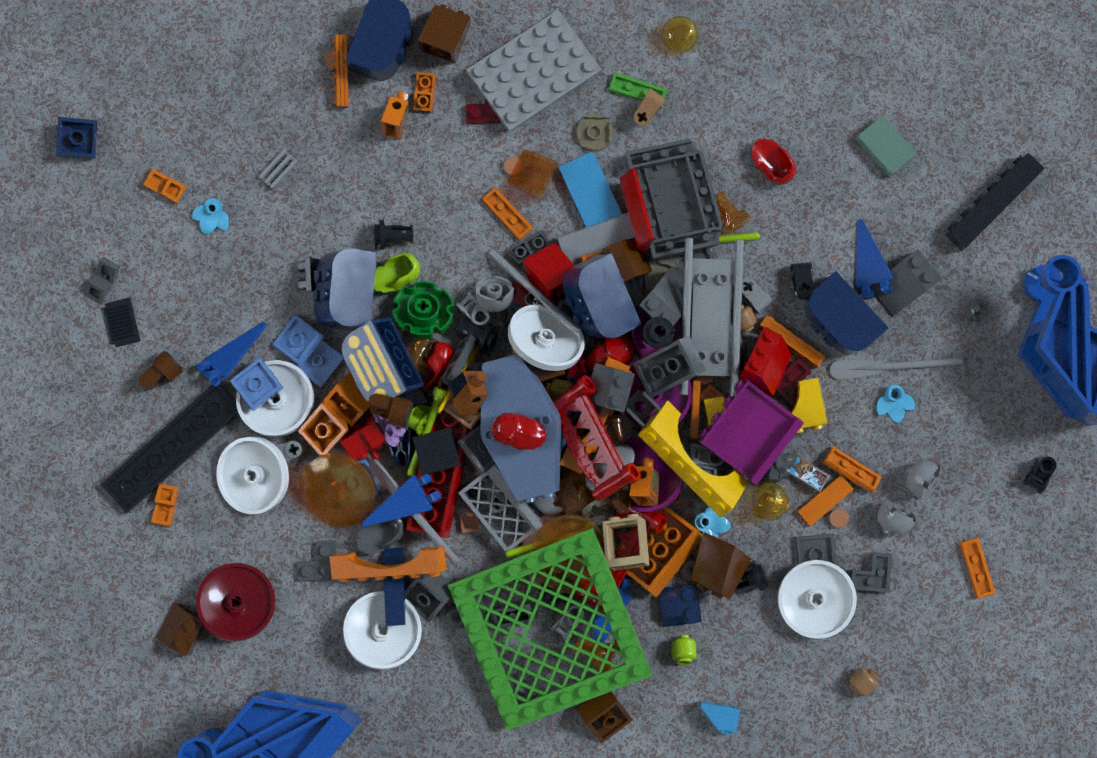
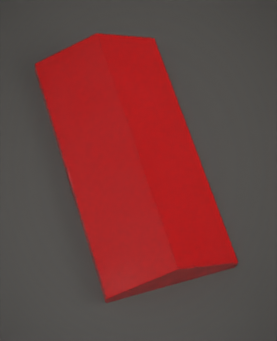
[619,168,654,253]

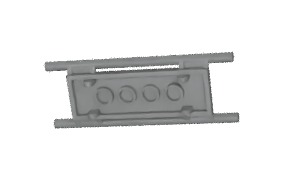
[680,238,744,396]

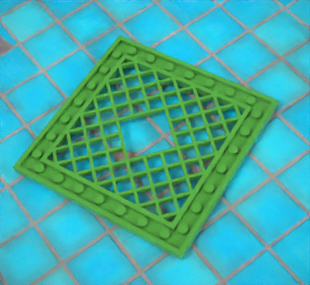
[448,527,653,731]

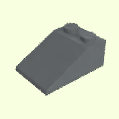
[871,249,942,316]
[635,266,692,325]
[633,336,707,398]

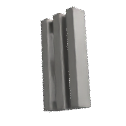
[259,149,298,189]

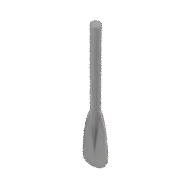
[488,249,582,333]
[829,358,963,379]
[369,459,460,565]

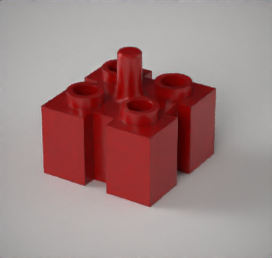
[340,414,386,461]

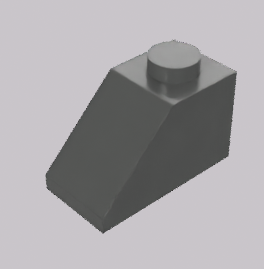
[493,599,537,628]

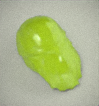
[374,253,420,293]

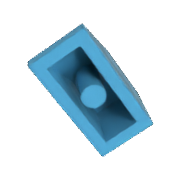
[699,701,740,735]

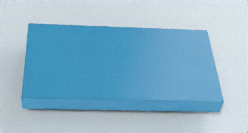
[558,151,622,227]

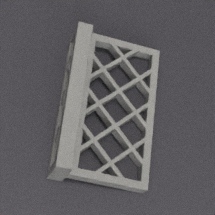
[458,463,543,551]

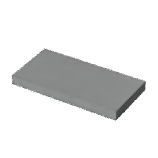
[557,213,635,265]

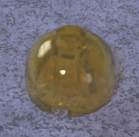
[661,16,698,54]
[753,481,790,521]

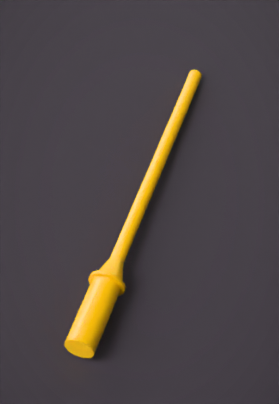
[437,344,478,413]

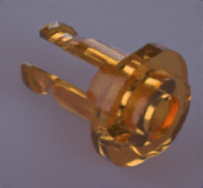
[715,191,751,233]
[408,338,435,374]

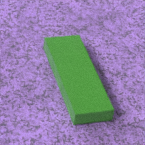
[608,72,668,108]

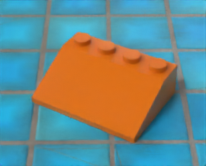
[615,507,703,598]

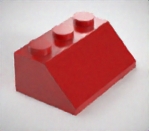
[739,327,792,398]

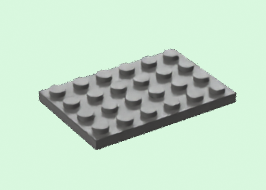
[466,10,602,133]

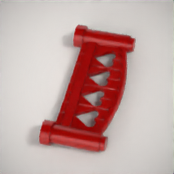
[552,375,641,501]
[569,509,667,614]

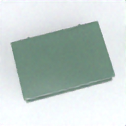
[855,115,916,177]

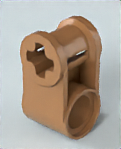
[634,88,666,126]

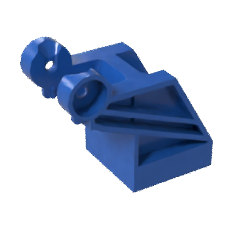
[1017,255,1097,426]
[177,690,363,758]

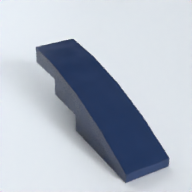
[384,547,406,626]

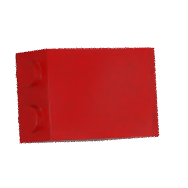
[523,243,575,307]

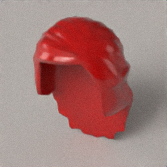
[751,138,796,185]
[586,335,635,376]
[422,340,454,392]
[492,412,547,450]

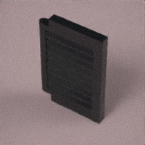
[102,297,140,347]

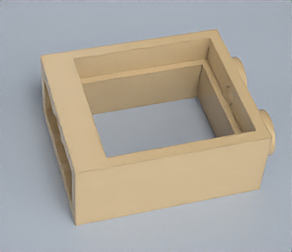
[602,514,649,571]

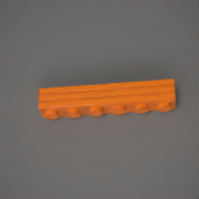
[333,34,349,107]
[758,315,825,368]

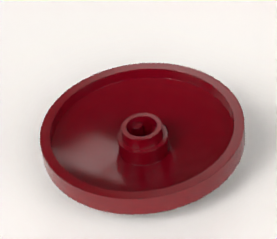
[196,563,275,642]

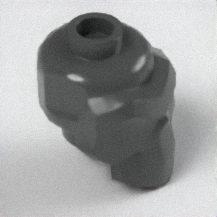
[762,453,797,483]

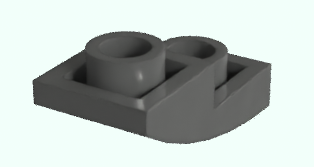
[509,230,552,265]

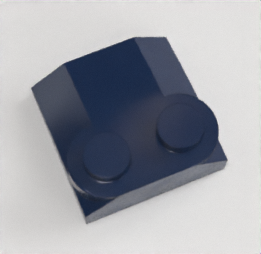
[56,117,98,159]
[658,583,702,627]

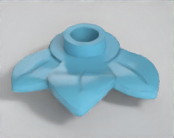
[192,198,229,235]
[877,385,915,423]
[694,506,731,538]

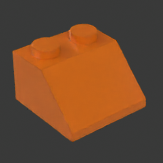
[298,403,348,458]

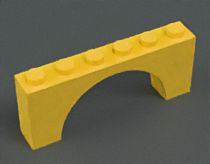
[703,378,827,433]
[638,400,749,517]

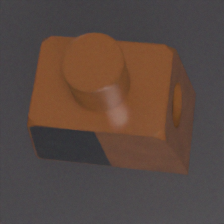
[447,371,488,416]

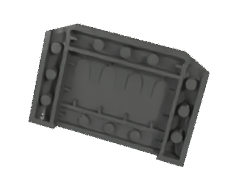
[625,138,723,260]

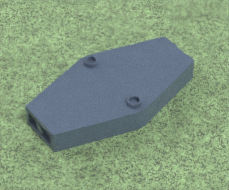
[480,354,561,503]

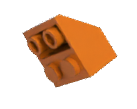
[323,372,371,426]

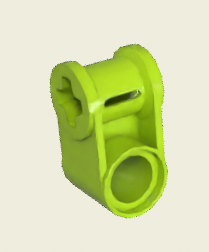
[405,404,431,435]

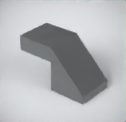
[85,257,120,304]

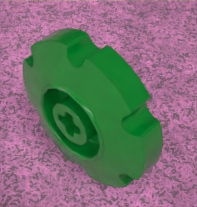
[392,281,454,340]

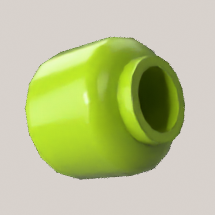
[671,635,697,665]

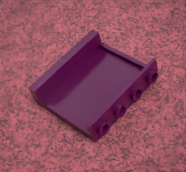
[699,379,804,485]

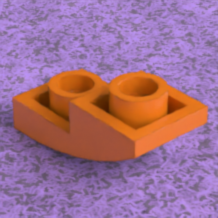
[413,72,436,112]

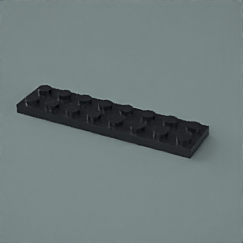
[101,384,239,513]

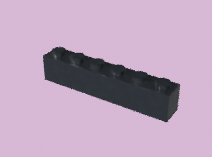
[945,153,1045,251]

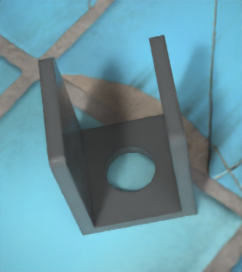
[625,389,662,428]

